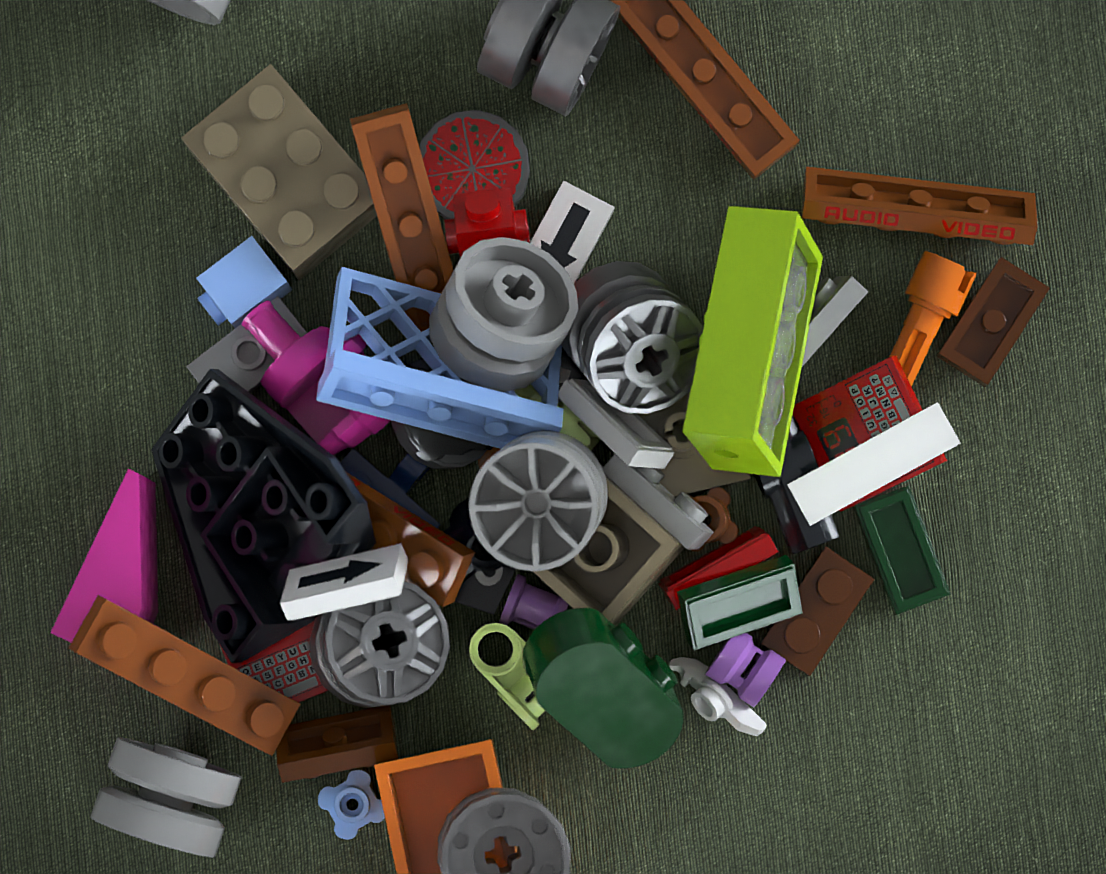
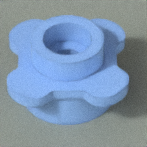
[318,770,385,840]

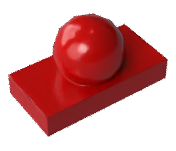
[658,526,779,610]

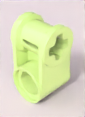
[469,622,546,731]

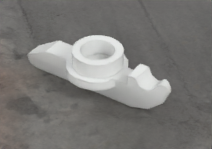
[669,657,766,736]

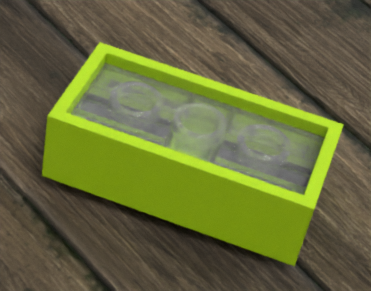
[682,206,823,477]

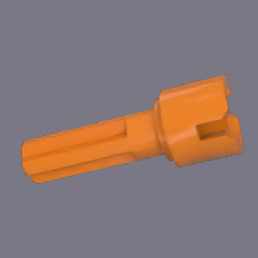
[890,251,977,387]

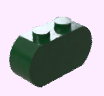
[523,608,683,769]

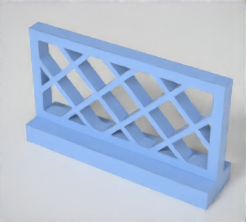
[316,267,564,449]

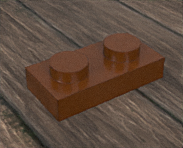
[936,257,1050,387]
[760,547,874,676]
[276,705,398,783]

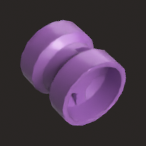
[705,633,786,708]

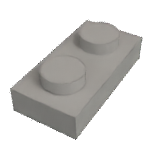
[776,276,868,368]
[603,454,714,550]

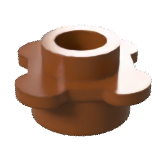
[688,487,739,552]

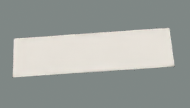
[787,402,961,526]

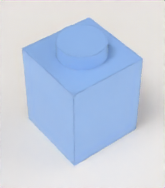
[196,236,293,328]

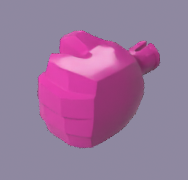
[241,300,391,455]

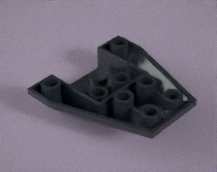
[151,369,376,664]

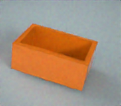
[374,739,517,874]

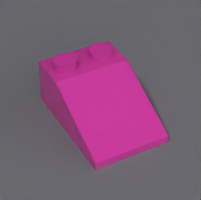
[50,469,160,642]

